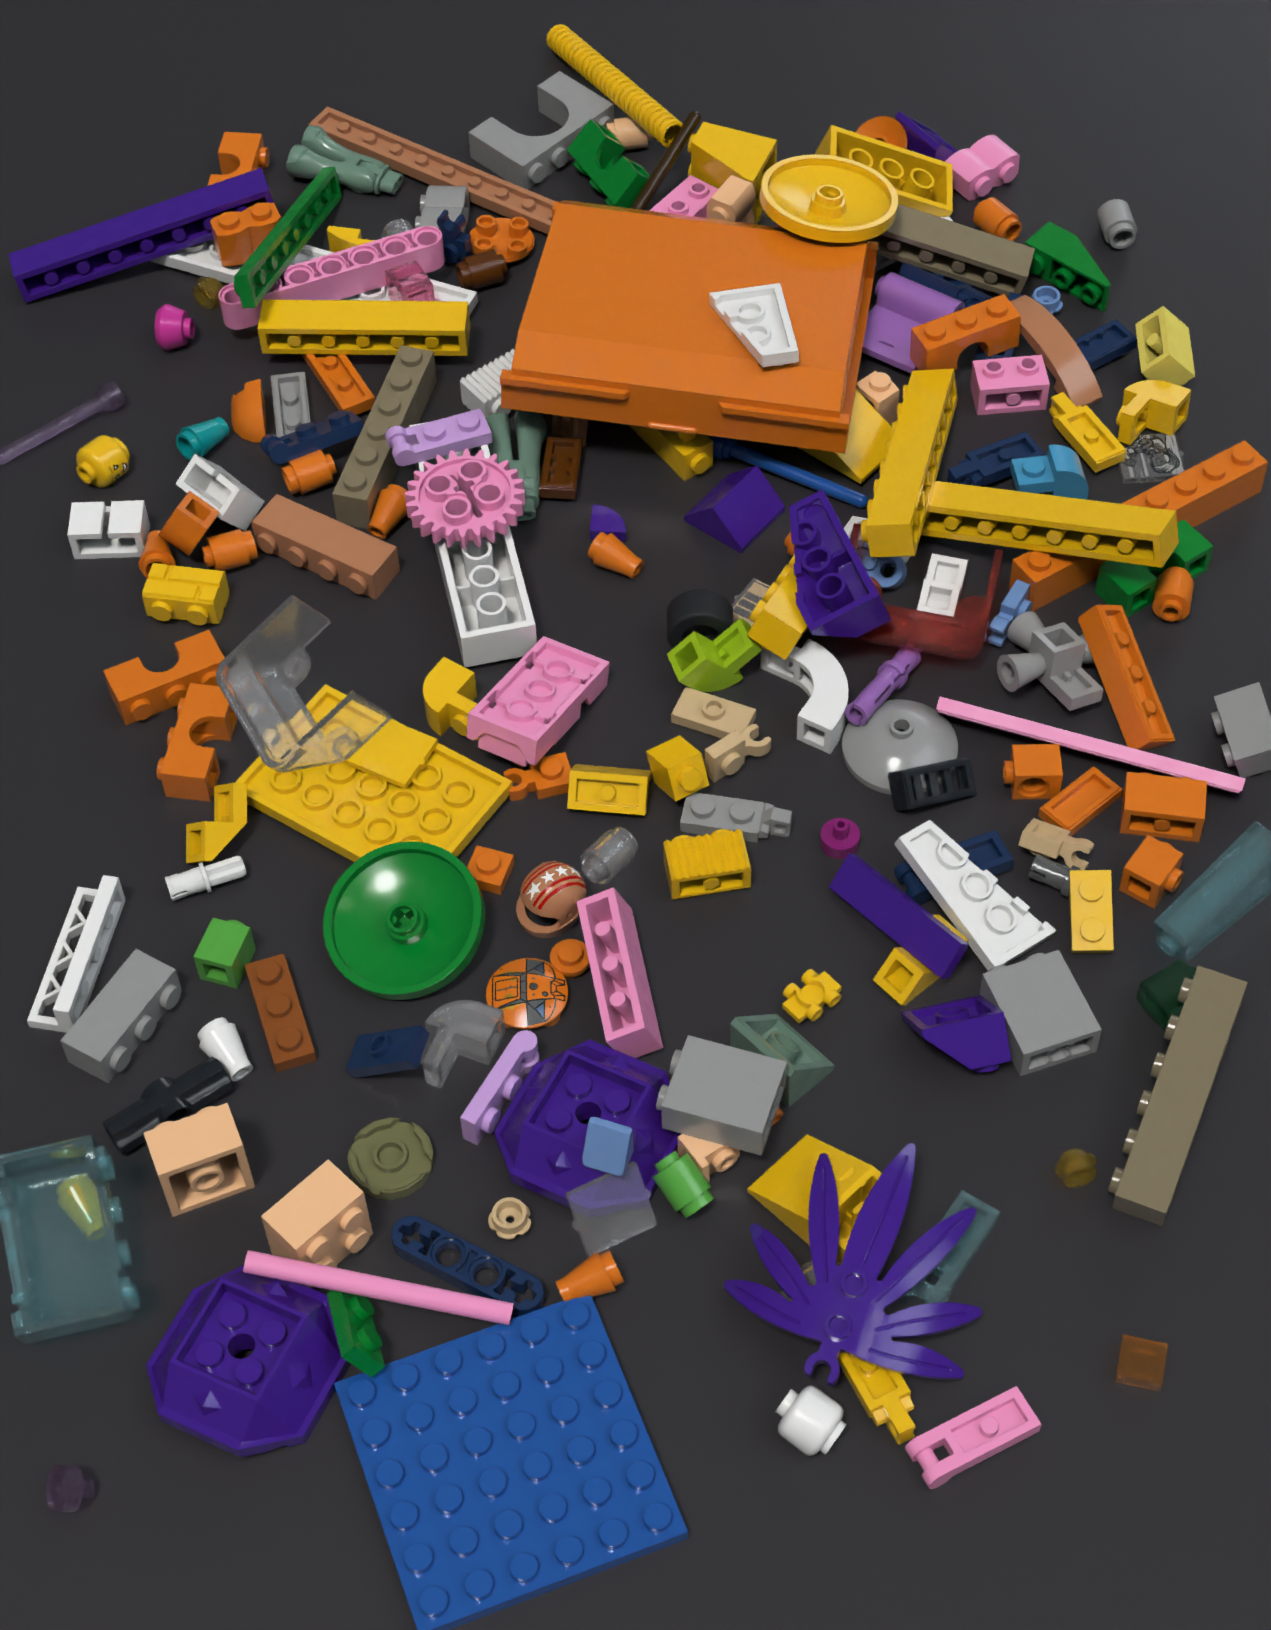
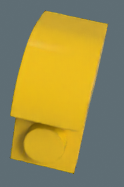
[1116,380,1191,445]
[423,657,479,741]

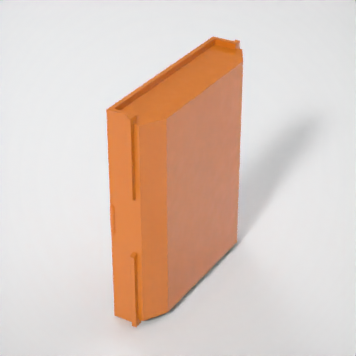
[500,200,879,454]

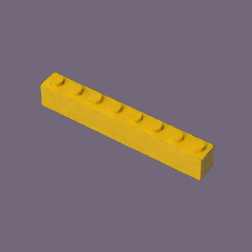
[861,368,958,557]
[921,481,1179,568]

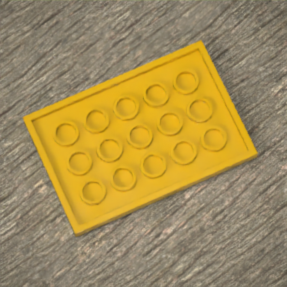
[235,684,513,862]

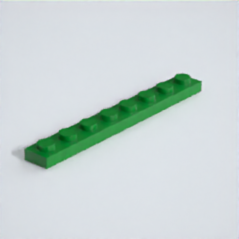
[234,167,342,308]

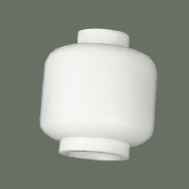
[775,1385,847,1456]

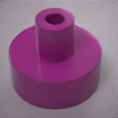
[820,818,860,859]

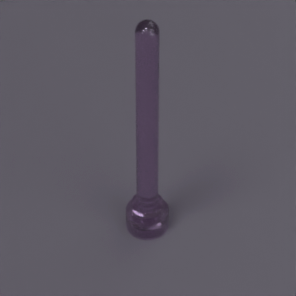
[0,380,126,465]

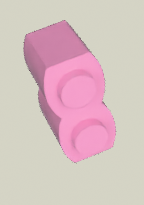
[945,135,1020,201]

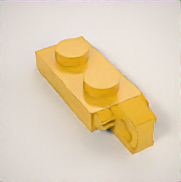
[1049,392,1127,473]
[837,1352,915,1445]

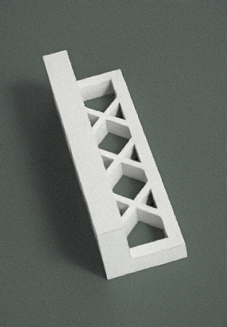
[27,875,126,1033]

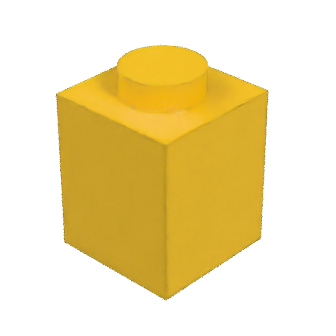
[646,735,709,801]

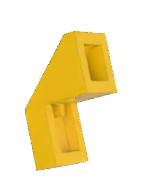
[186,783,247,864]
[873,915,969,1006]

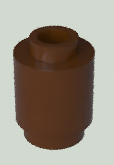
[455,249,508,291]

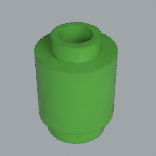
[652,1150,714,1218]

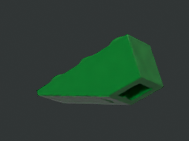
[1025,221,1111,312]

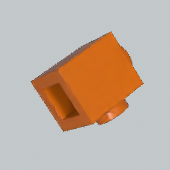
[1119,835,1184,909]

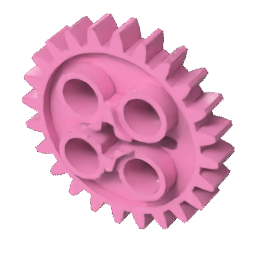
[405,449,526,549]

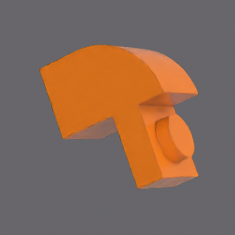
[159,491,220,556]

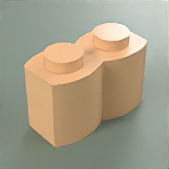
[707,175,755,224]

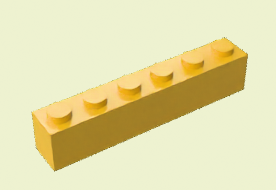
[257,299,471,356]

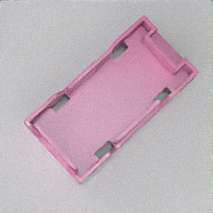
[466,636,610,767]

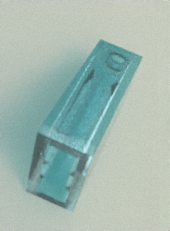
[1154,821,1271,962]

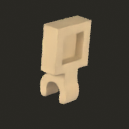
[705,724,771,783]
[1019,818,1094,870]

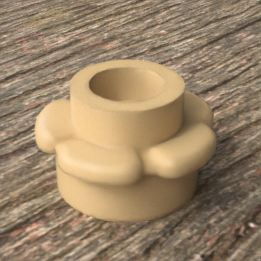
[488,1197,531,1240]

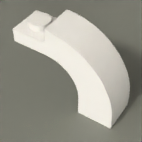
[760,639,849,754]

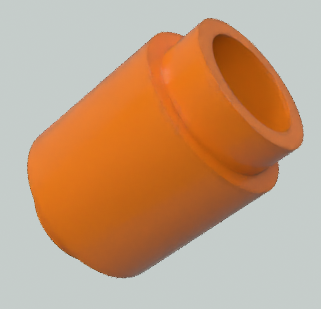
[973,197,1022,241]
[281,449,337,495]
[201,529,258,571]
[1152,566,1194,622]

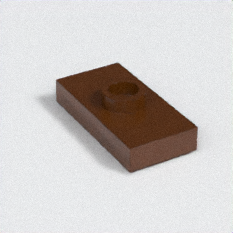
[539,437,583,499]

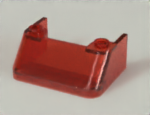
[846,523,1004,660]

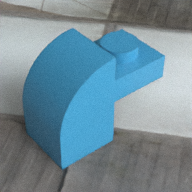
[1010,445,1089,500]

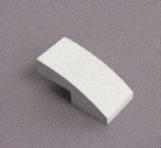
[917,553,968,621]

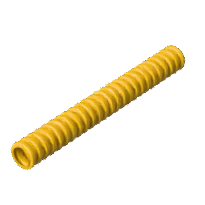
[546,24,683,148]

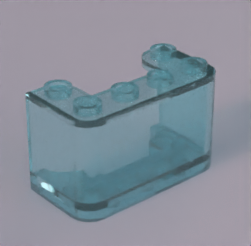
[0,1135,140,1345]

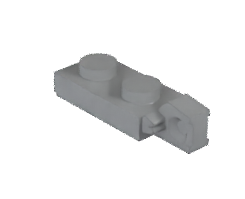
[680,792,792,843]

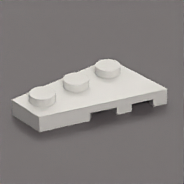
[709,283,799,367]

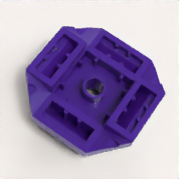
[494,1039,681,1216]
[146,1265,350,1458]

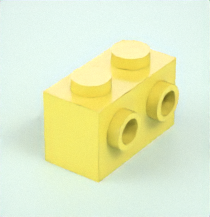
[1135,306,1195,386]

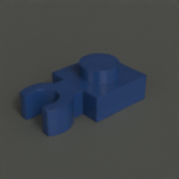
[437,209,473,265]

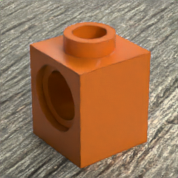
[1003,744,1063,800]

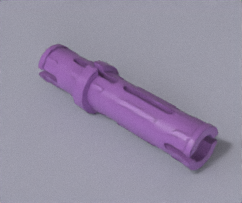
[845,645,921,726]

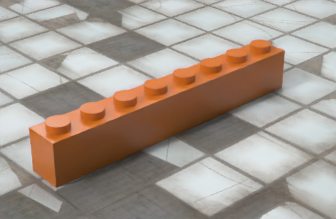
[1009,440,1268,612]

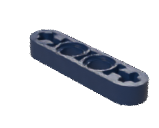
[391,1216,545,1318]

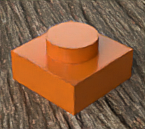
[467,845,515,895]

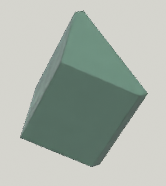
[730,1014,835,1108]

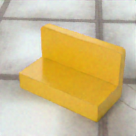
[567,764,652,816]

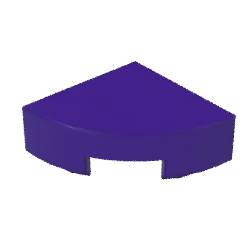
[590,504,626,541]

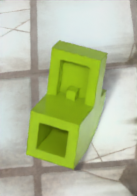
[667,618,762,692]

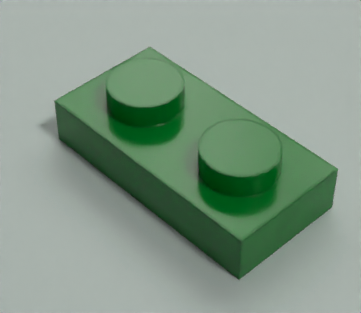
[327,1290,385,1378]

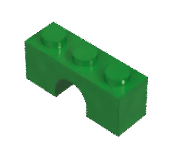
[567,119,650,208]
[1095,519,1214,618]

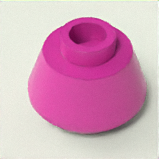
[154,304,195,351]

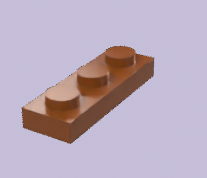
[245,953,317,1073]

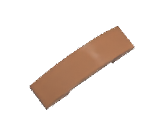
[1010,295,1103,407]

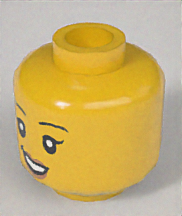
[76,435,130,488]

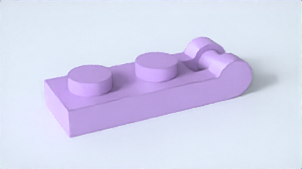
[385,408,493,466]
[460,1030,540,1146]

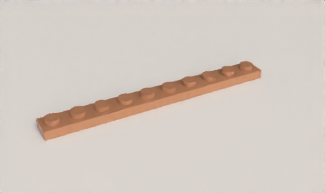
[308,106,554,234]

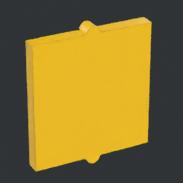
[346,715,438,789]

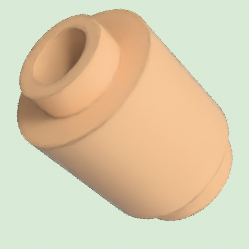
[606,117,654,151]

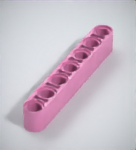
[218,226,445,330]

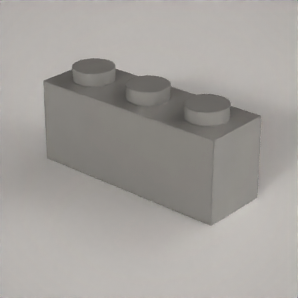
[60,949,182,1083]

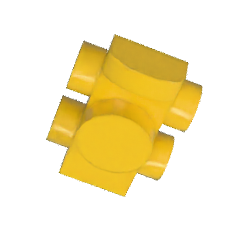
[782,969,842,1024]

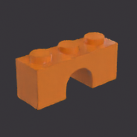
[207,132,270,186]
[910,294,1021,370]
[103,630,231,725]
[157,683,240,802]

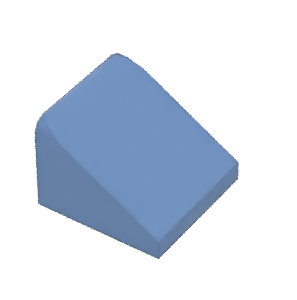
[582,1117,634,1176]

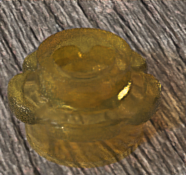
[193,277,223,309]
[1055,1148,1097,1188]

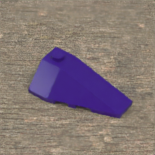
[789,489,891,638]

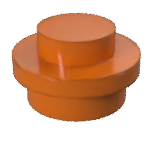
[550,939,590,979]

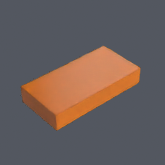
[1038,766,1123,836]

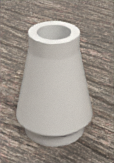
[197,1017,253,1081]

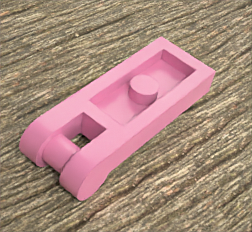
[905,1386,1041,1489]

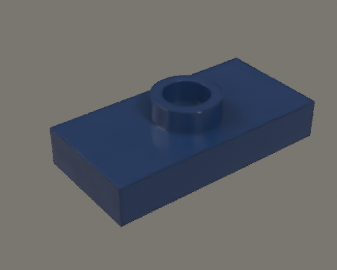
[1074,319,1137,370]
[345,1025,429,1078]

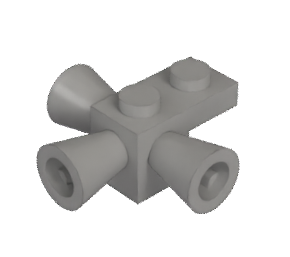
[997,611,1103,711]

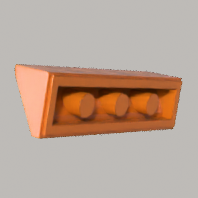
[1078,605,1175,751]

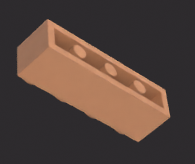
[251,494,400,600]

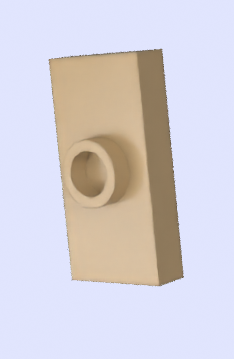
[671,687,756,739]

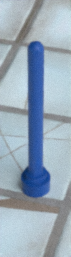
[711,436,868,508]

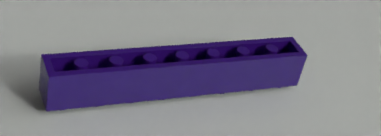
[8,168,274,303]

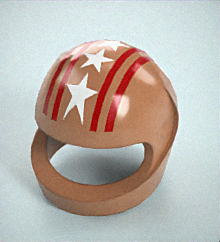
[516,861,587,938]

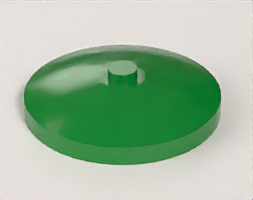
[323,841,485,1000]

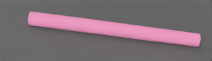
[243,1250,514,1325]

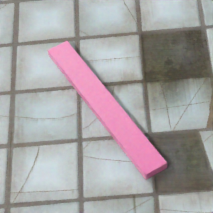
[936,696,1246,795]

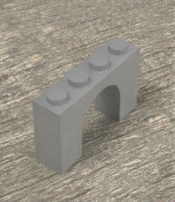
[468,71,614,190]

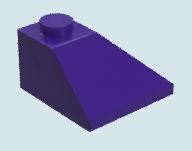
[901,995,1012,1072]

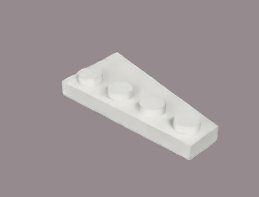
[894,820,1057,971]

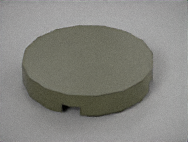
[347,1117,434,1200]

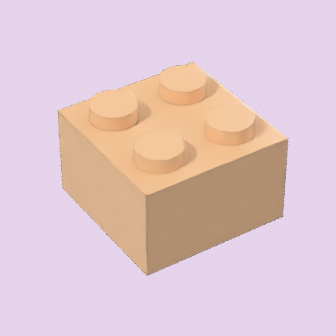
[143,1103,255,1217]
[261,1159,373,1288]

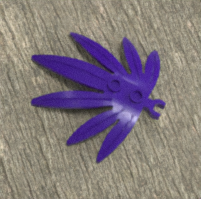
[723,1143,982,1387]

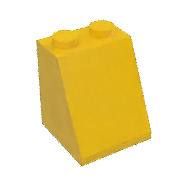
[688,122,777,224]

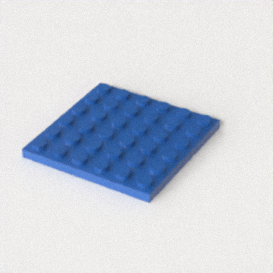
[334,1296,688,1630]

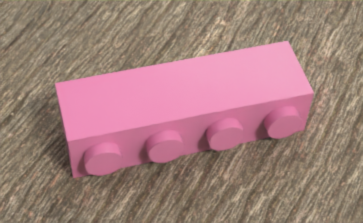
[576,887,663,1058]

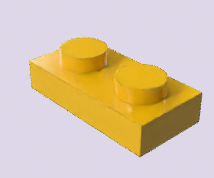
[1069,870,1114,954]

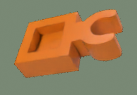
[503,752,571,801]

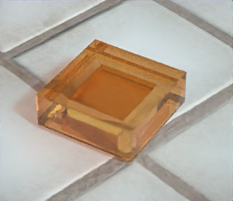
[1115,1334,1168,1392]

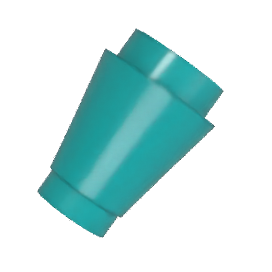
[176,417,229,460]

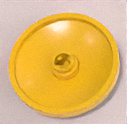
[759,154,898,243]

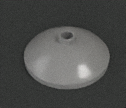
[842,699,958,795]

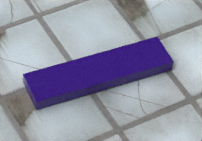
[829,853,969,979]

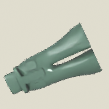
[286,125,403,195]
[485,410,547,521]

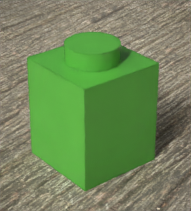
[193,918,256,989]

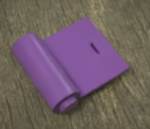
[862,272,965,373]

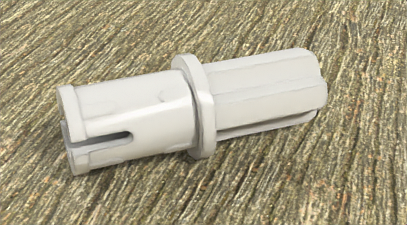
[165,856,246,902]

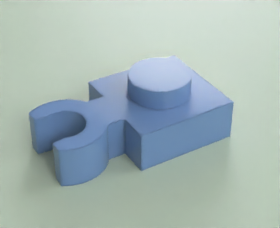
[987,579,1033,647]

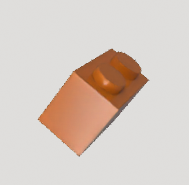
[1119,772,1207,842]

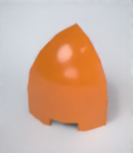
[231,379,266,443]

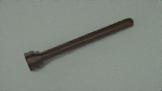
[630,111,701,210]

